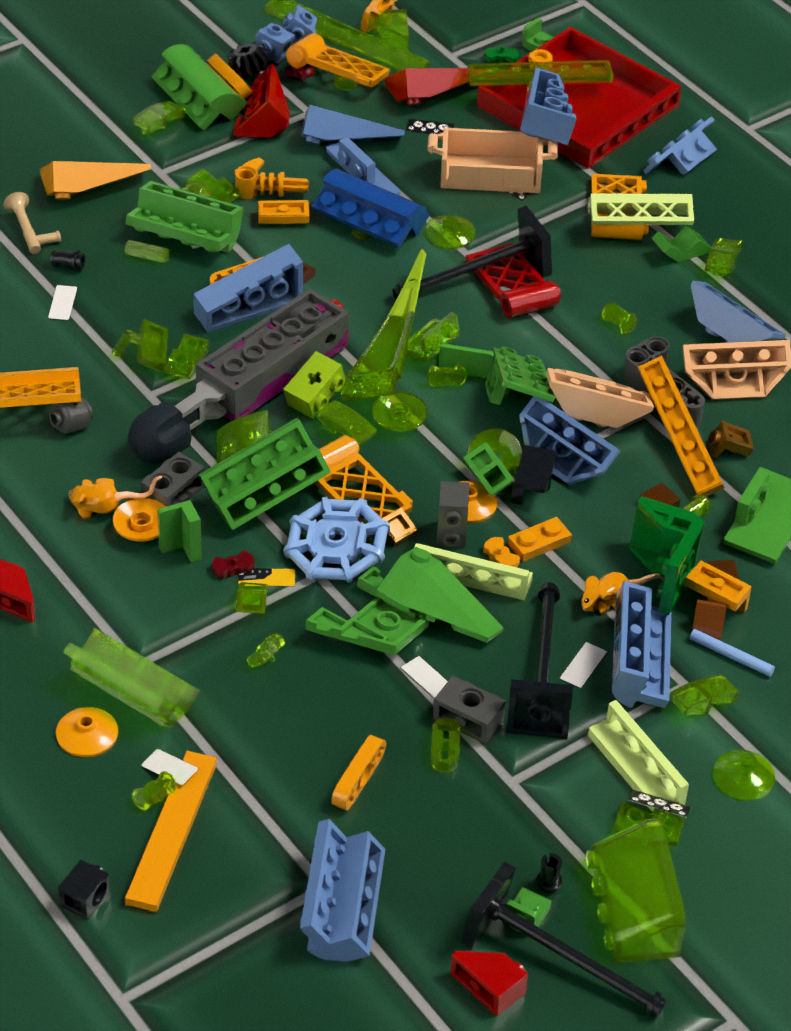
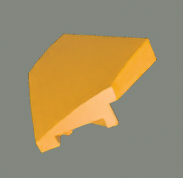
[360,0,397,33]

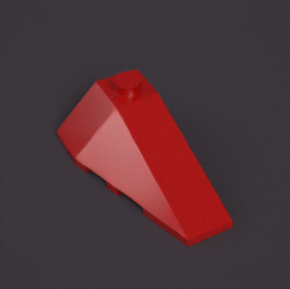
[234,64,290,137]
[384,68,491,106]

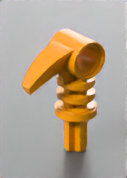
[235,158,309,200]

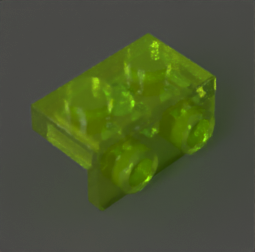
[401,312,460,362]

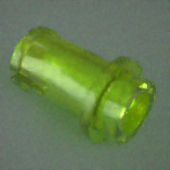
[682,494,711,516]

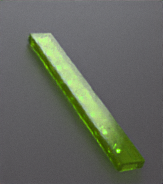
[265,0,430,71]

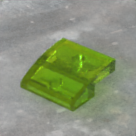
[217,410,270,464]

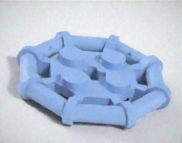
[283,496,390,583]

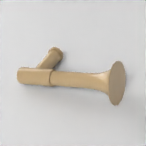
[3,192,61,254]

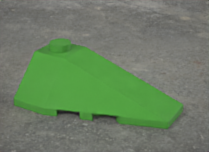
[375,547,504,643]

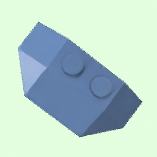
[691,281,786,343]
[519,396,621,485]

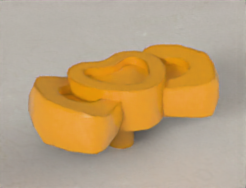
[483,537,520,567]

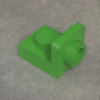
[522,18,554,51]
[505,887,551,932]

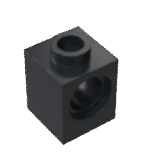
[58,859,110,920]

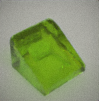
[236,582,269,614]

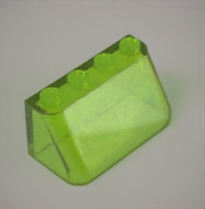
[586,818,685,963]

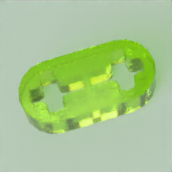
[431,717,460,773]

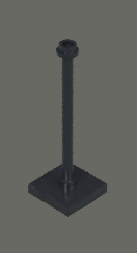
[392,205,552,300]
[506,582,573,739]
[461,861,667,1017]

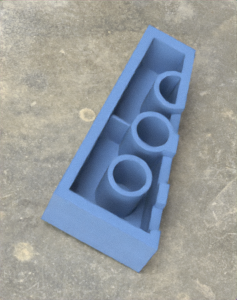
[520,67,577,145]
[194,244,303,333]

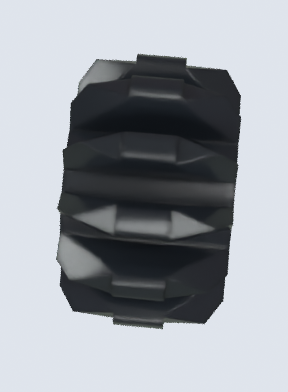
[227,42,269,79]

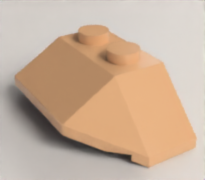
[682,340,791,400]
[546,368,654,428]

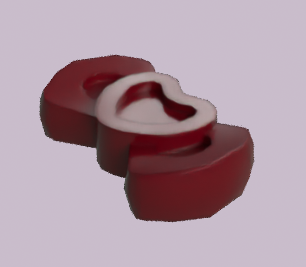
[284,65,316,82]
[212,550,255,579]

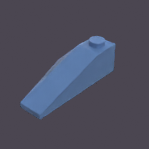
[301,105,405,145]

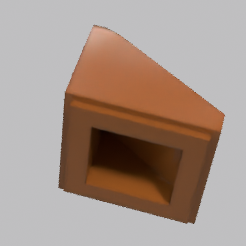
[692,599,727,639]

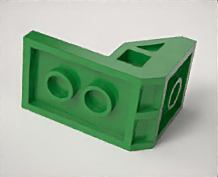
[629,496,704,615]

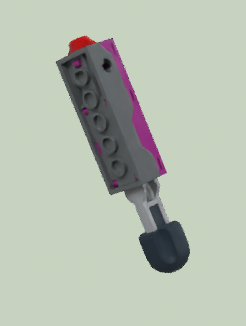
[127,288,349,464]

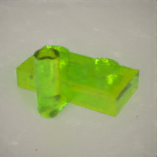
[112,319,168,372]

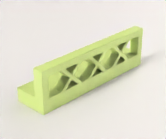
[588,193,694,225]
[414,543,533,601]
[588,700,689,820]

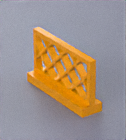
[0,367,81,408]

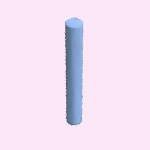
[690,629,775,677]

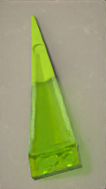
[340,248,426,402]

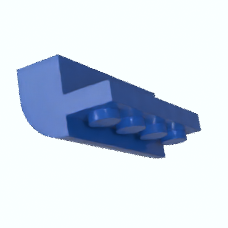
[312,169,429,248]

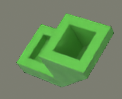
[652,225,712,262]
[463,442,515,497]

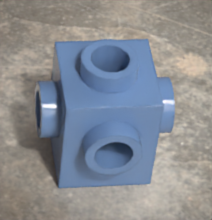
[282,5,317,44]
[255,23,295,64]

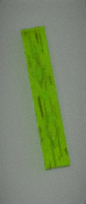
[467,60,613,86]

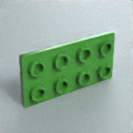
[485,347,555,405]
[723,467,791,564]

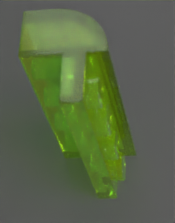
[63,628,200,728]

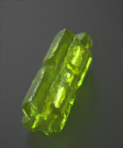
[125,240,169,263]

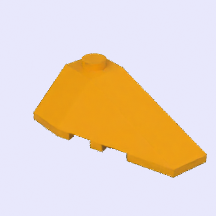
[40,161,151,200]

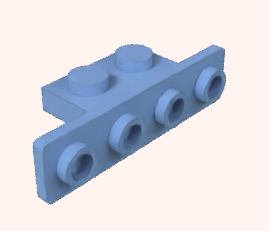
[643,116,717,176]
[326,137,400,195]

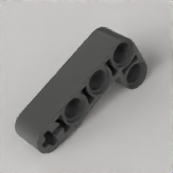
[623,336,705,427]

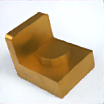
[707,421,754,458]

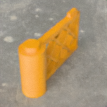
[286,33,390,88]
[591,174,649,240]
[312,435,413,537]

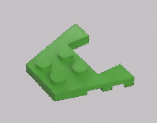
[305,566,429,655]

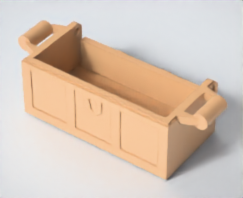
[427,128,558,194]

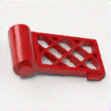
[466,243,561,319]

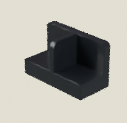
[511,445,557,505]

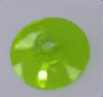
[425,215,475,249]
[372,391,427,432]
[466,428,522,478]
[713,750,775,801]

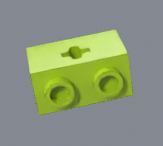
[283,351,346,419]

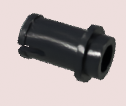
[50,249,86,271]
[536,853,562,893]

